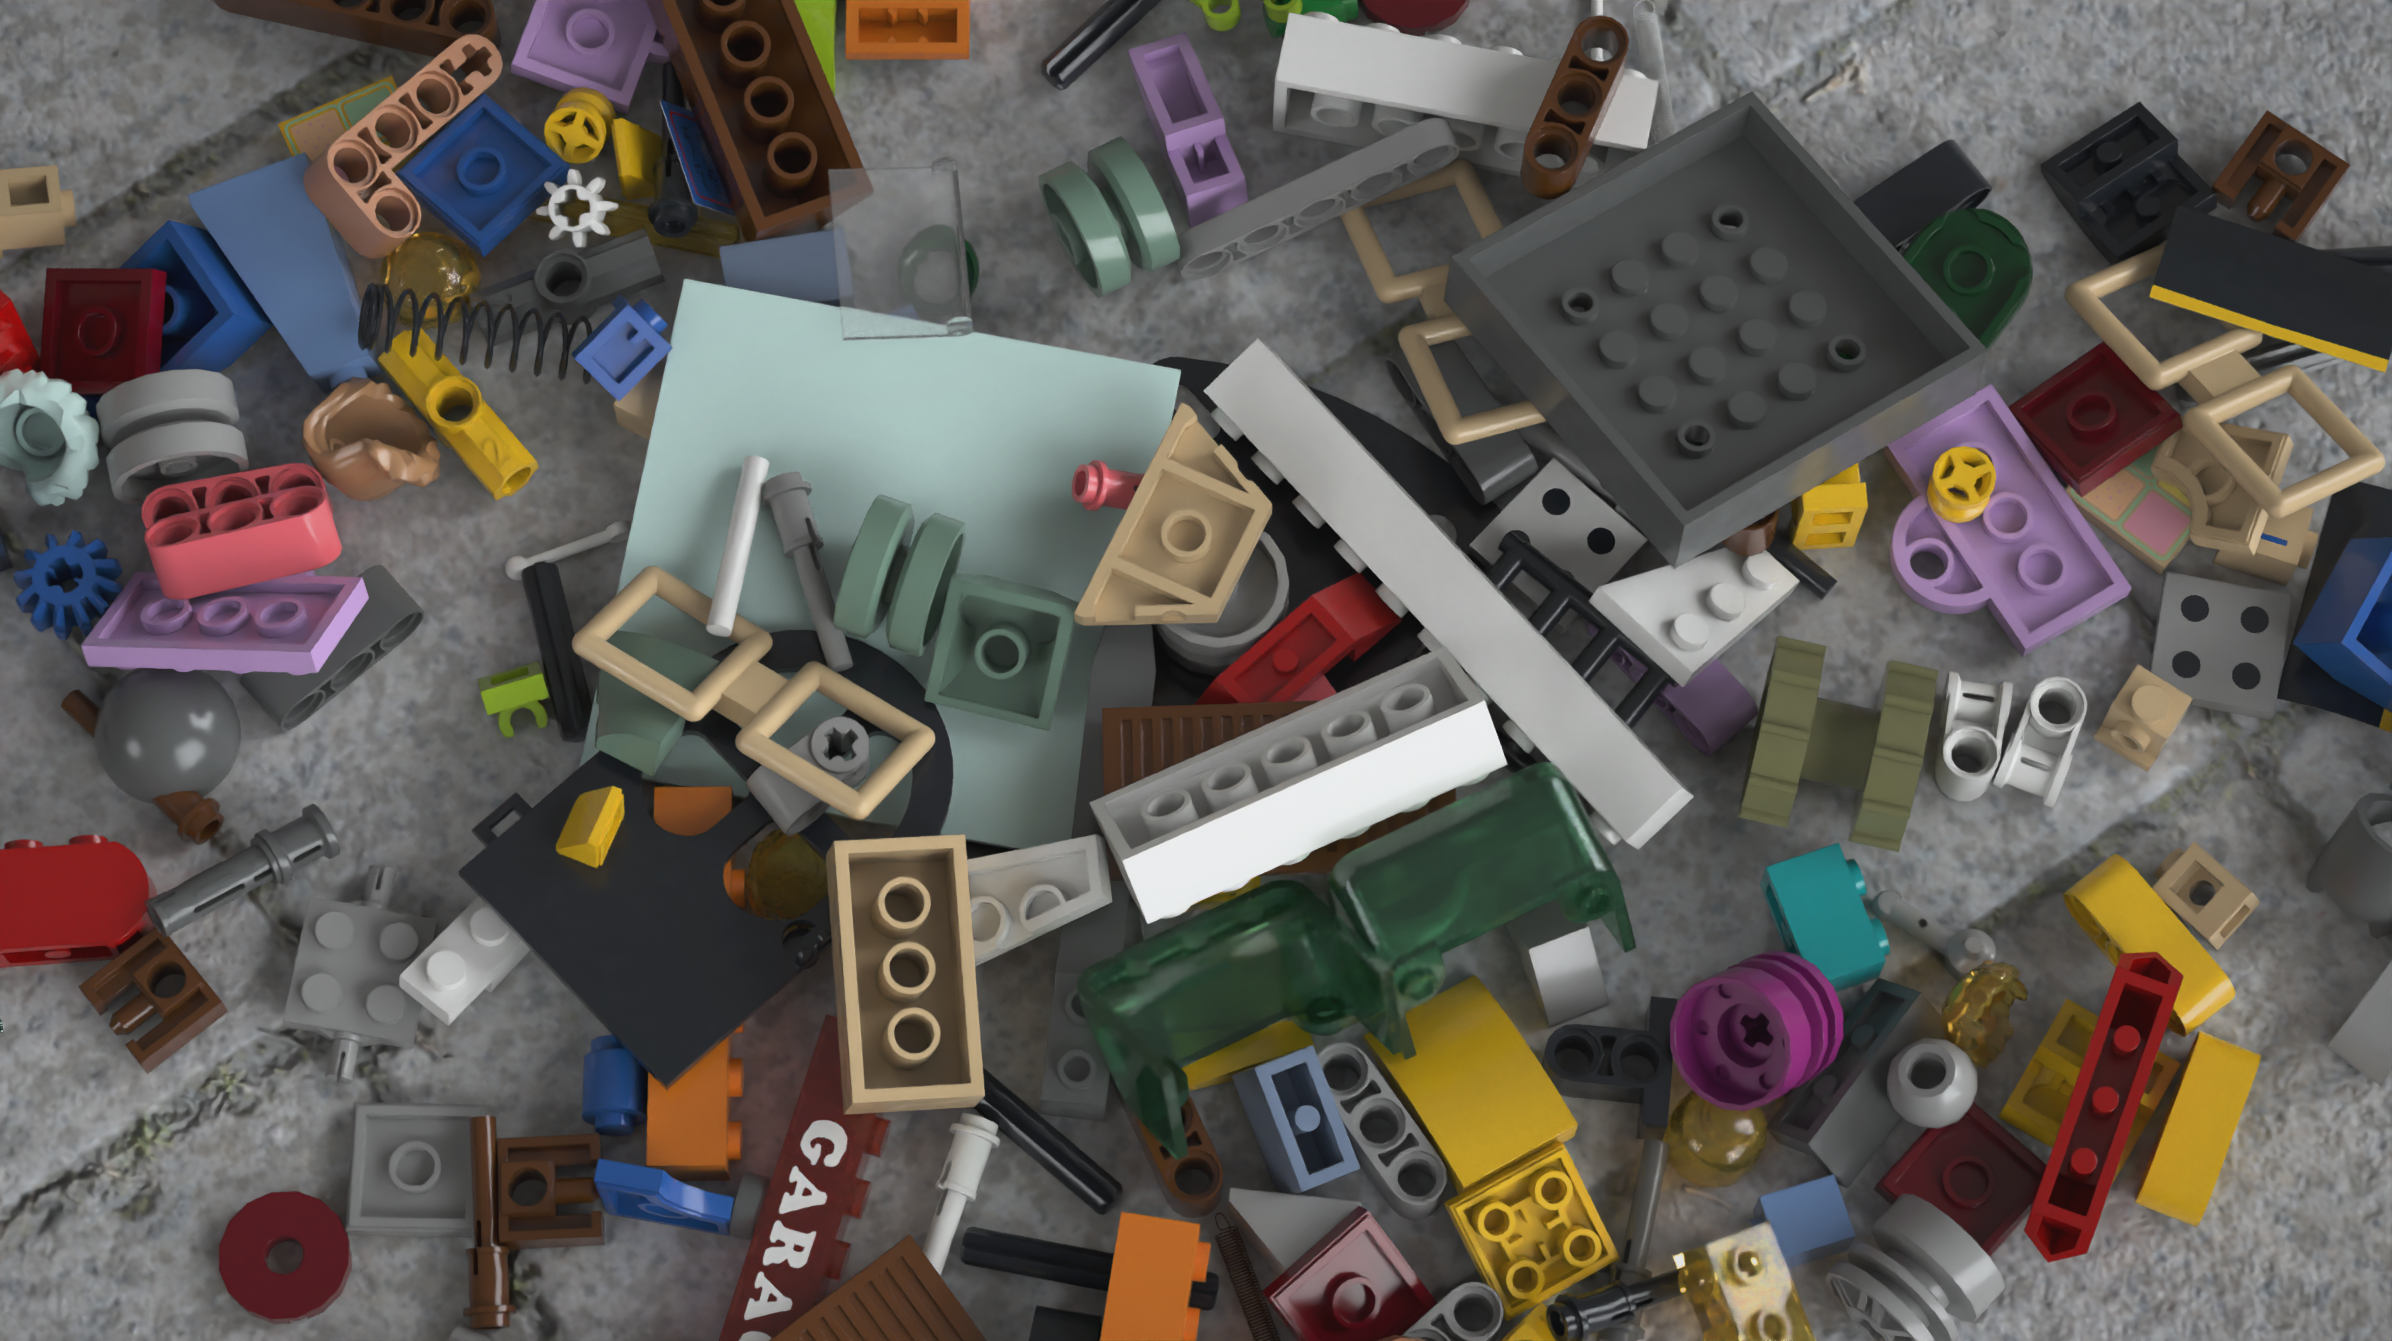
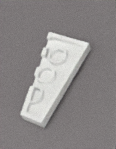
[967,834,1113,967]

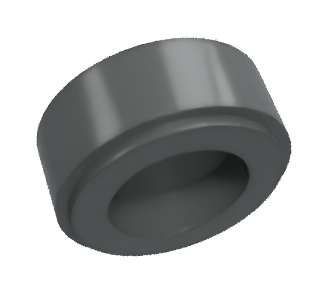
[730,1172,772,1241]

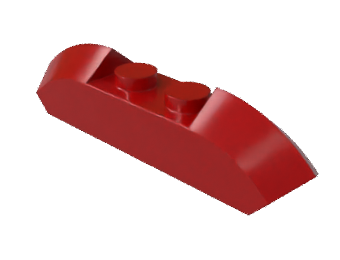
[2024,952,2184,1263]

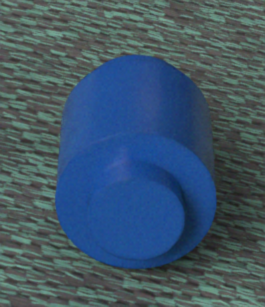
[582,1035,648,1137]

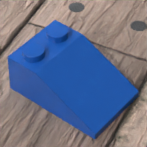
[81,220,273,428]
[2293,537,2392,713]

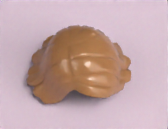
[302,377,441,502]

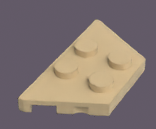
[1074,402,1272,626]

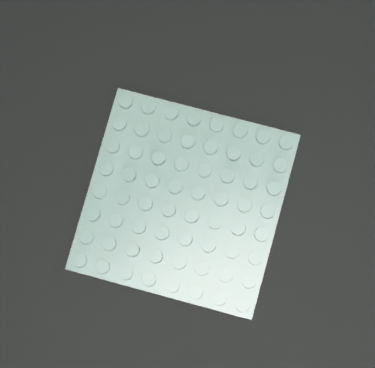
[580,279,1181,850]

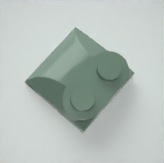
[924,573,1079,731]

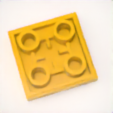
[1444,1140,1620,1321]

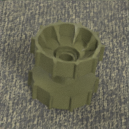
[1737,636,1939,852]

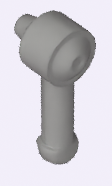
[1872,890,1996,984]

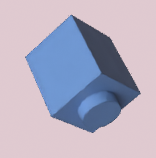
[1747,1174,1855,1273]

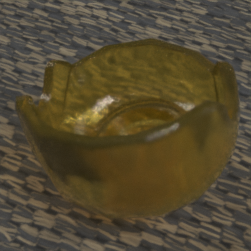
[1664,1089,1767,1187]

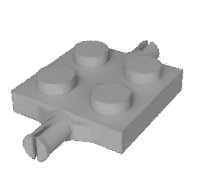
[283,865,438,1083]

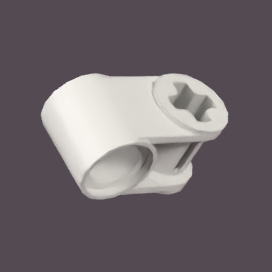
[1934,671,2013,801]
[1992,676,2087,808]

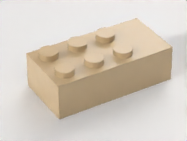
[826,834,985,1115]

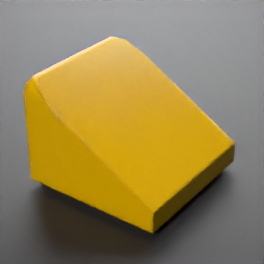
[611,118,662,200]
[556,786,625,868]

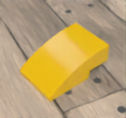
[1362,975,1578,1195]

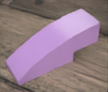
[1128,32,1248,228]

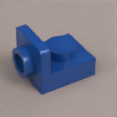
[571,294,673,401]

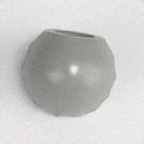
[1886,1037,1977,1129]

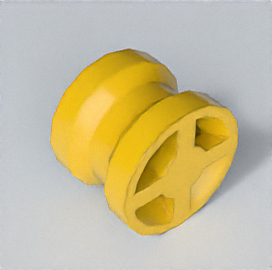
[544,87,616,164]
[1926,446,1996,523]

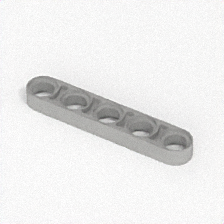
[1176,118,1460,280]

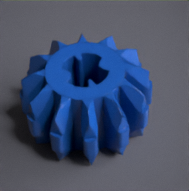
[14,529,123,641]

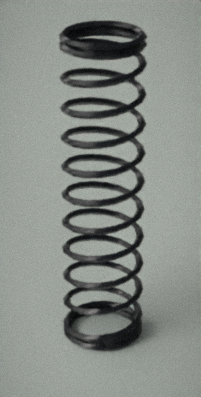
[358,282,593,385]

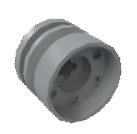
[1825,1193,2005,1341]

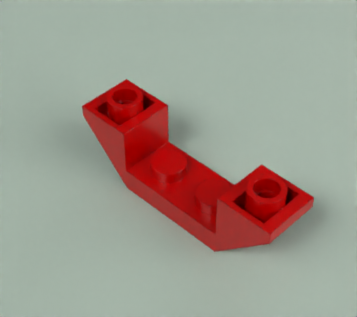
[1194,573,1402,705]

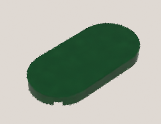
[1837,208,2033,360]

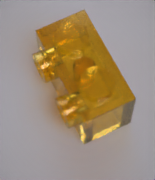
[1673,1220,1816,1341]

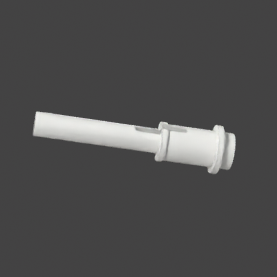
[922,1113,1001,1276]

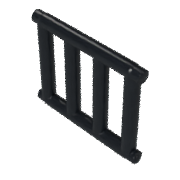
[1397,531,1679,817]

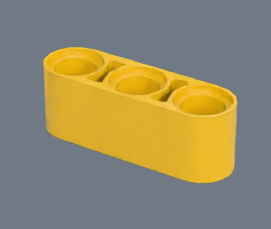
[2063,854,2235,1037]
[2134,1031,2261,1227]

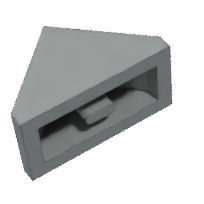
[1499,887,1609,1028]
[1228,1187,1362,1277]

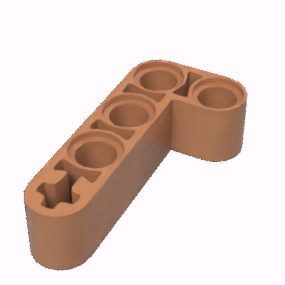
[303,34,503,259]

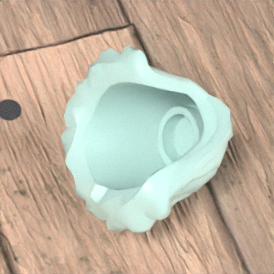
[0,369,100,506]

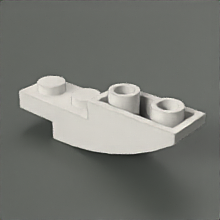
[399,896,530,1026]

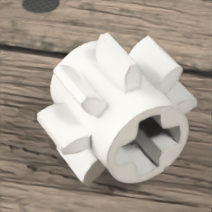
[536,169,619,248]

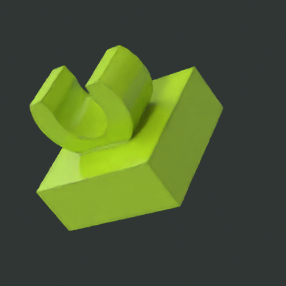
[477,661,549,738]

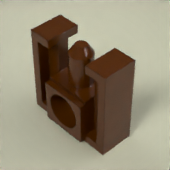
[2212,110,2350,243]
[78,928,228,1074]
[497,1134,605,1250]

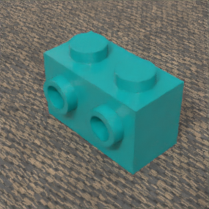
[1760,842,1890,992]

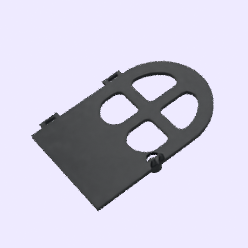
[458,630,953,1091]

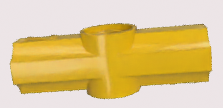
[377,328,539,501]

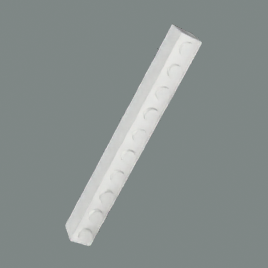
[1204,338,1694,850]

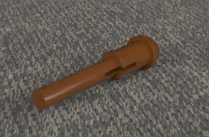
[61,689,224,845]
[463,1116,516,1330]

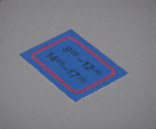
[659,99,735,217]

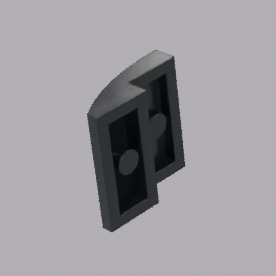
[2040,101,2217,265]

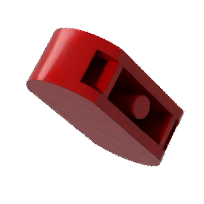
[0,835,158,968]

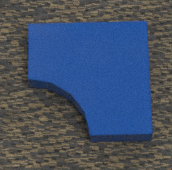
[594,1158,735,1236]

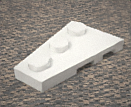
[1589,547,1800,687]

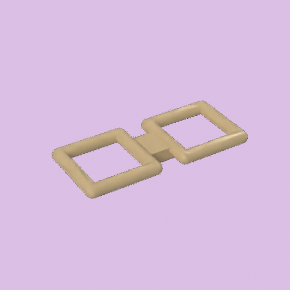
[1340,158,1547,445]
[2064,242,2385,519]
[572,566,935,820]

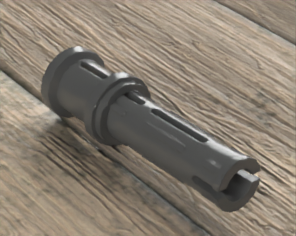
[145,804,340,938]

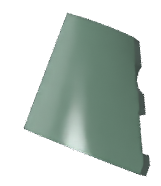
[595,630,720,776]

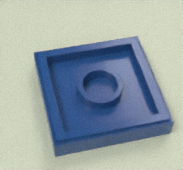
[395,92,571,258]

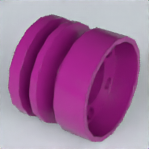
[1670,950,1843,1111]

